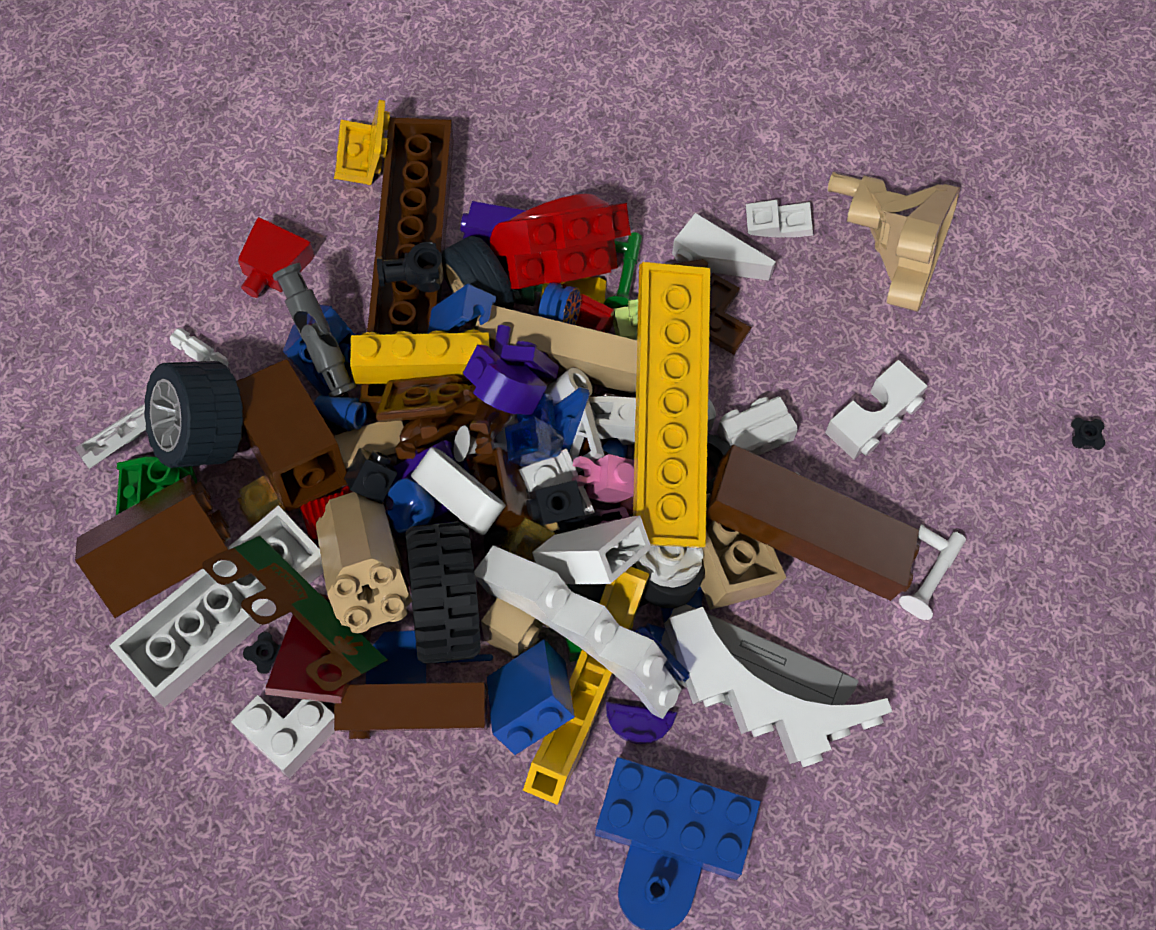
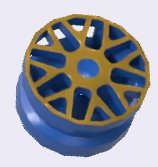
[538,282,581,325]

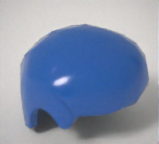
[386,478,436,536]

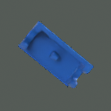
[427,284,496,334]

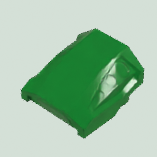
[116,457,197,515]

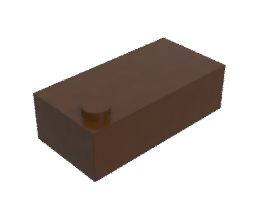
[334,682,487,739]

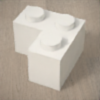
[231,695,335,779]

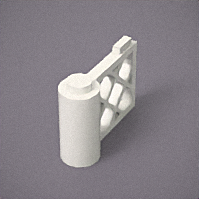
[523,367,604,473]

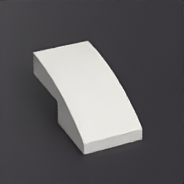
[746,200,813,237]

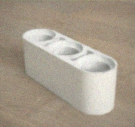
[411,446,506,535]

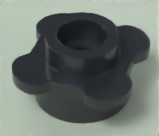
[1071,417,1106,450]
[243,632,281,674]

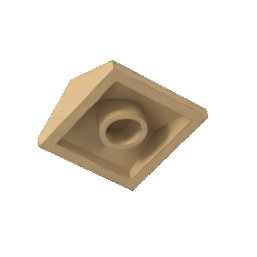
[334,420,404,469]

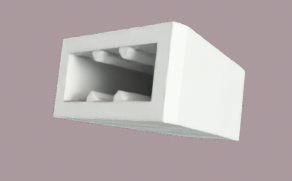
[532,516,652,584]

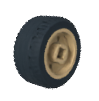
[441,236,515,324]

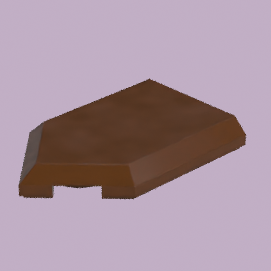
[376,374,478,422]

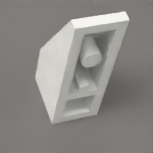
[672,213,776,281]

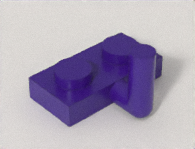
[493,325,559,379]

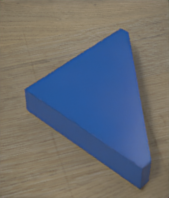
[537,387,590,457]

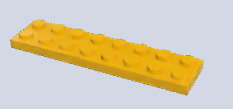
[633,262,710,548]

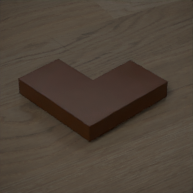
[709,273,752,355]

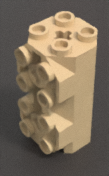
[316,492,412,634]

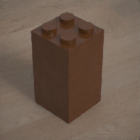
[236,359,347,513]
[75,474,232,618]

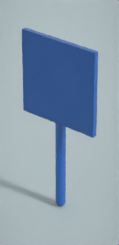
[366,631,493,684]

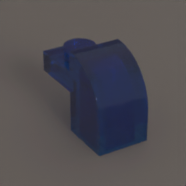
[505,393,564,466]

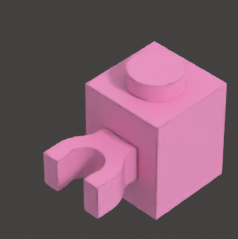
[572,454,634,504]

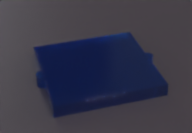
[634,627,690,683]

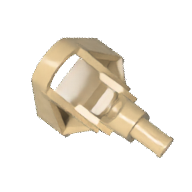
[828,172,960,312]

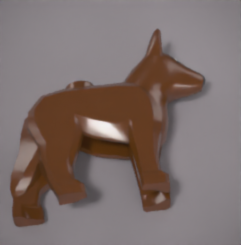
[395,393,545,459]

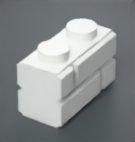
[717,396,798,455]

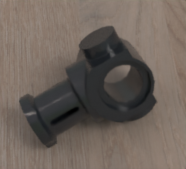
[377,242,444,292]

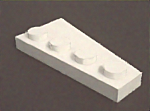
[75,404,146,469]

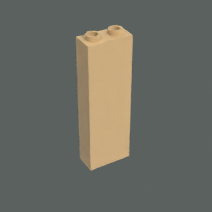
[476,305,637,395]

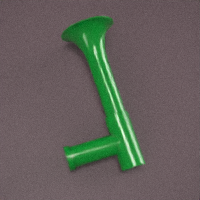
[604,232,642,309]

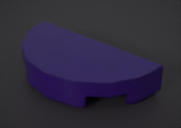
[606,702,677,744]

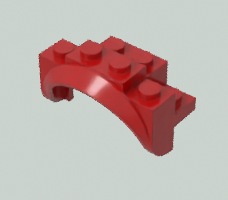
[490,194,631,289]

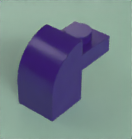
[463,344,547,415]

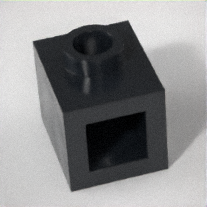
[344,447,397,504]
[526,480,585,526]

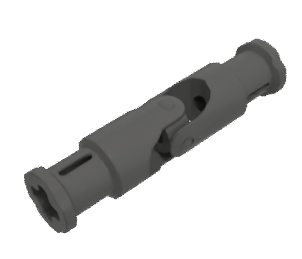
[272,263,358,397]

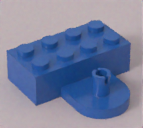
[595,757,761,930]

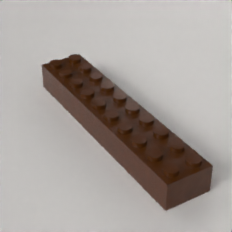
[360,117,454,420]

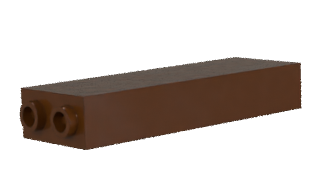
[706,444,920,601]

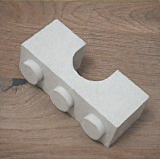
[825,360,928,460]

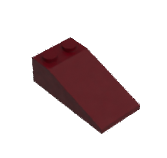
[265,593,371,704]

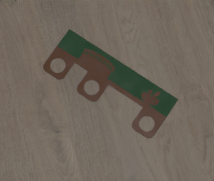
[202,536,388,691]

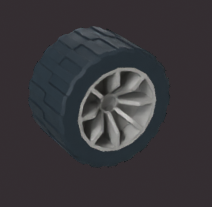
[144,361,243,468]

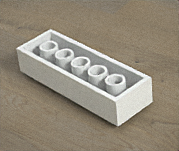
[109,505,323,708]

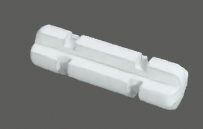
[170,328,229,366]

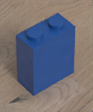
[487,640,575,755]

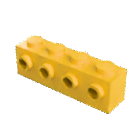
[350,330,490,384]

